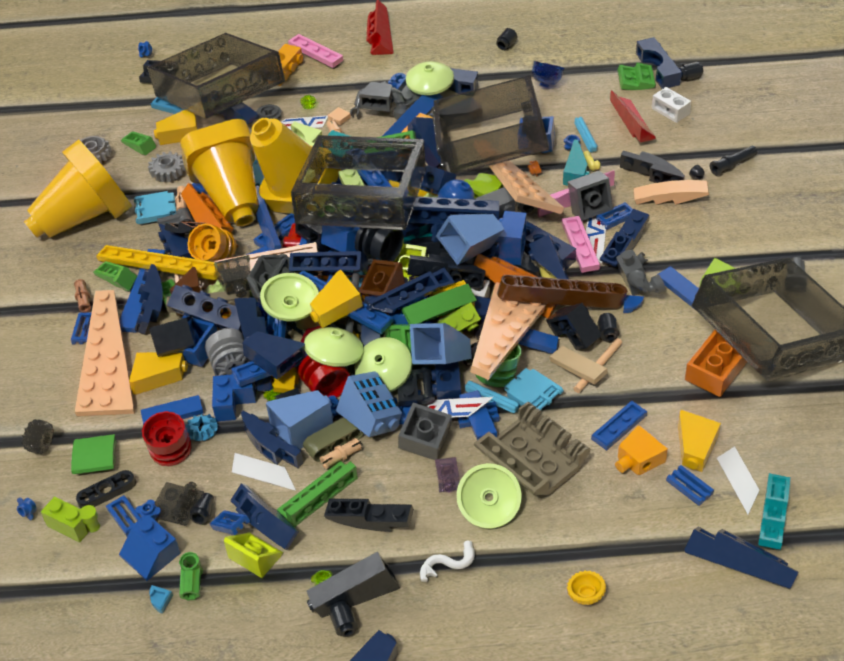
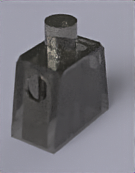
[214,255,251,298]

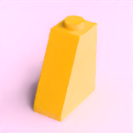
[154,107,198,145]
[310,270,363,328]
[129,352,188,395]
[678,410,721,472]

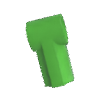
[179,552,203,601]

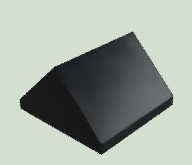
[149,316,195,357]

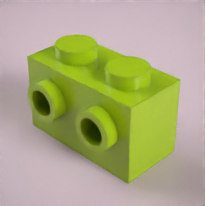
[437,302,481,332]

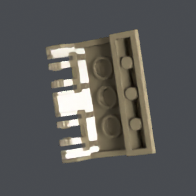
[474,402,590,495]

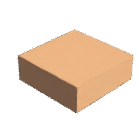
[328,107,351,125]

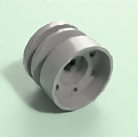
[205,328,250,376]

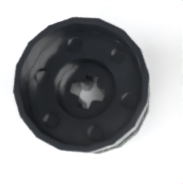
[355,218,404,262]

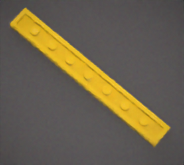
[96,245,225,280]

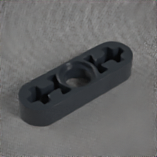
[76,470,136,508]

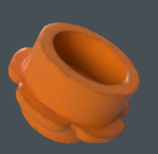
[528,160,542,177]

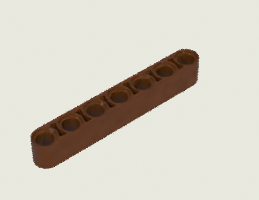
[497,275,628,309]

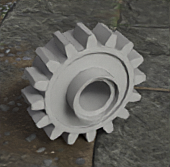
[80,136,111,164]
[148,151,186,182]

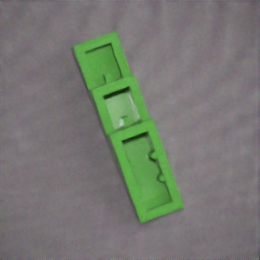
[402,284,477,326]

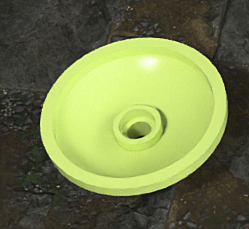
[406,61,454,95]
[260,273,319,321]
[304,327,364,366]
[354,337,413,392]
[457,463,521,529]

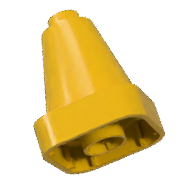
[250,118,341,215]
[180,119,259,226]
[24,139,132,238]

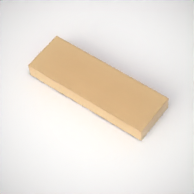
[549,345,608,385]

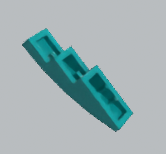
[758,473,791,550]

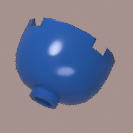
[438,179,474,199]

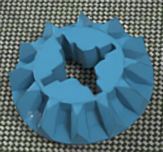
[186,413,218,441]

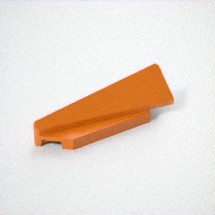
[181,183,239,249]
[474,254,557,318]

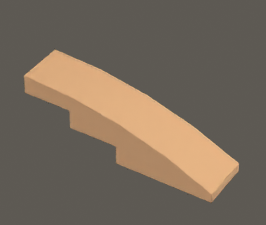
[634,180,709,205]

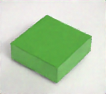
[112,266,137,291]

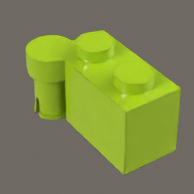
[41,496,100,543]

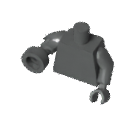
[350,81,409,119]
[616,250,666,296]

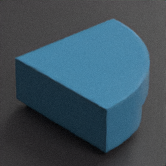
[149,585,173,614]

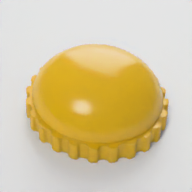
[567,570,606,605]

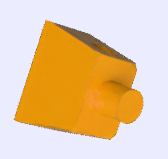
[615,425,668,475]

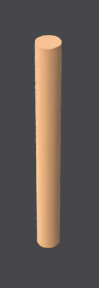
[574,338,622,393]

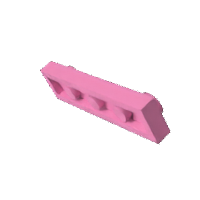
[288,34,343,68]
[562,216,600,273]

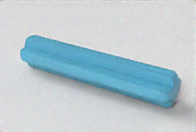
[574,117,598,153]
[465,381,519,413]

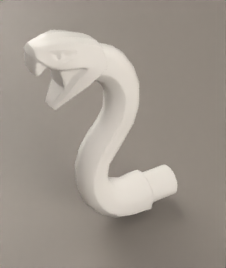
[420,541,475,582]

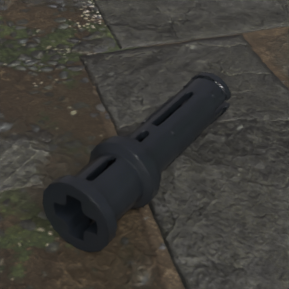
[709,145,758,176]

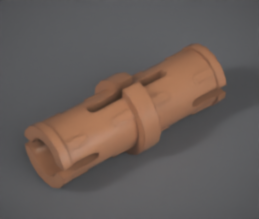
[74,279,91,313]

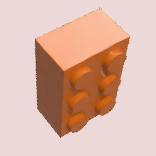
[685,327,752,397]

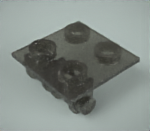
[155,482,204,526]

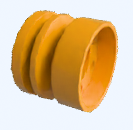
[188,223,237,262]

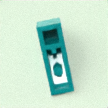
[563,139,590,186]

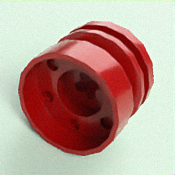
[298,355,350,398]
[142,411,192,467]

